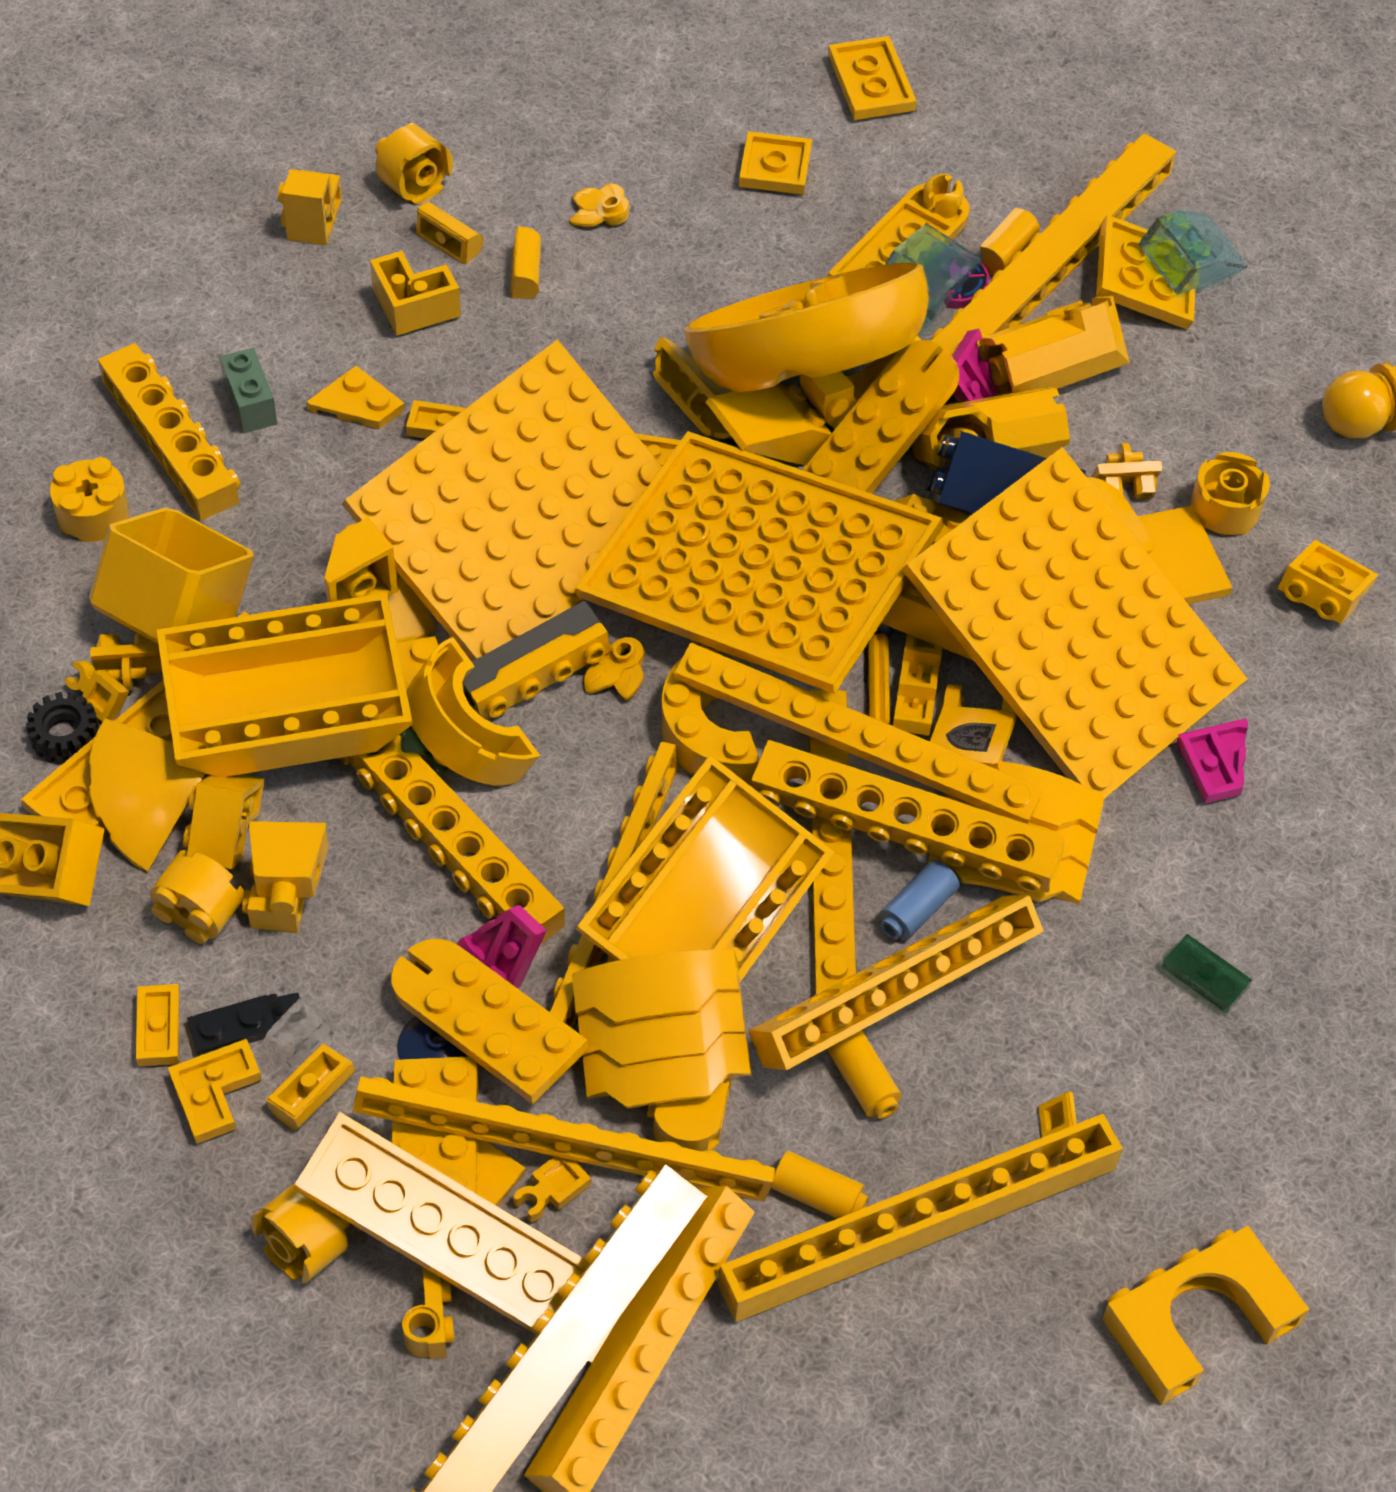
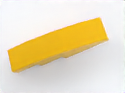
[893,634,943,736]

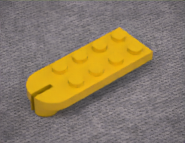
[828,173,970,276]
[803,340,959,494]
[391,939,589,1104]
[392,1056,478,1266]

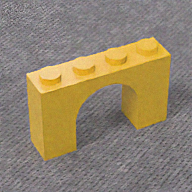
[1102,1226,1309,1405]

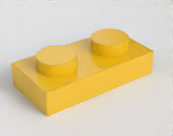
[136,984,180,1067]

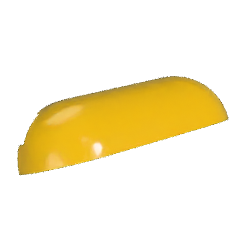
[653,336,733,440]

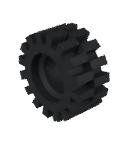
[26,692,99,765]

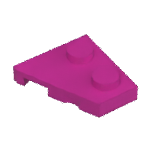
[952,329,999,403]
[1176,718,1248,804]
[457,905,547,989]

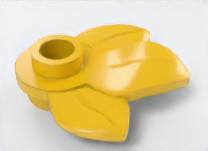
[569,183,630,227]
[584,637,645,700]

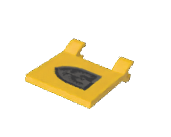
[930,684,1018,769]

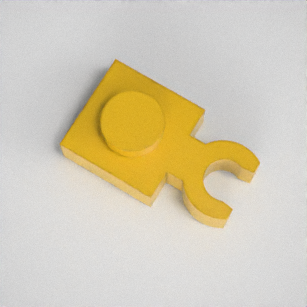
[65,660,129,722]
[513,1156,591,1222]

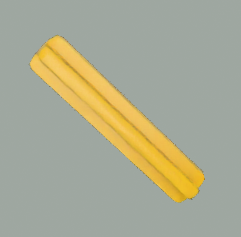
[868,633,890,724]

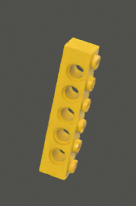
[98,342,241,521]

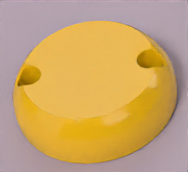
[684,263,929,392]

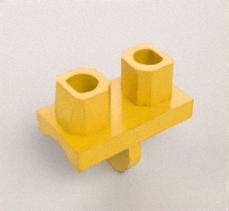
[1091,442,1162,499]
[90,633,162,691]

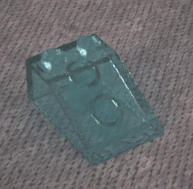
[1138,210,1248,295]
[885,223,982,321]

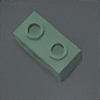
[219,348,278,434]

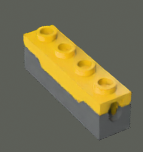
[462,600,611,719]

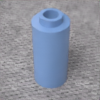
[879,860,960,941]

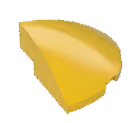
[89,718,207,873]

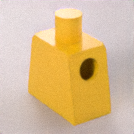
[249,821,329,914]

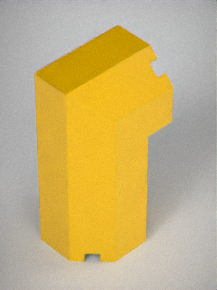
[979,296,1130,395]
[912,387,1070,471]

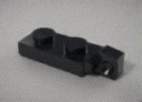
[187,992,305,1056]

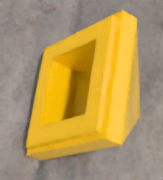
[1038,1091,1077,1137]

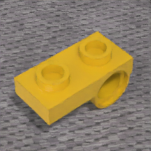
[402,1267,455,1359]

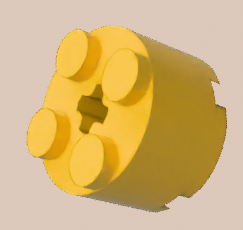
[375,123,453,204]
[1190,452,1270,535]
[50,457,129,542]
[150,850,245,944]
[251,1183,349,1283]

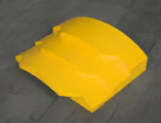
[927,761,1105,904]
[572,949,751,1109]

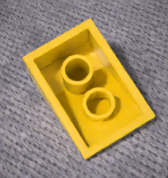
[706,383,832,466]
[0,813,105,906]

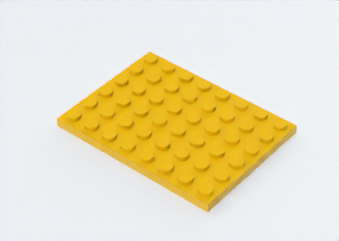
[341,339,662,661]
[575,431,943,694]
[901,447,1248,798]

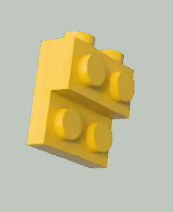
[1278,540,1379,624]

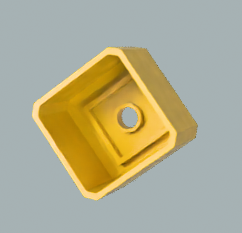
[89,508,254,644]

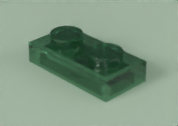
[1162,934,1252,1014]

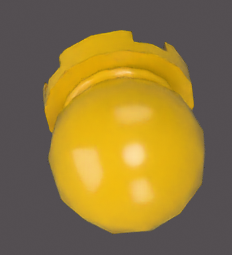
[1322,361,1396,439]

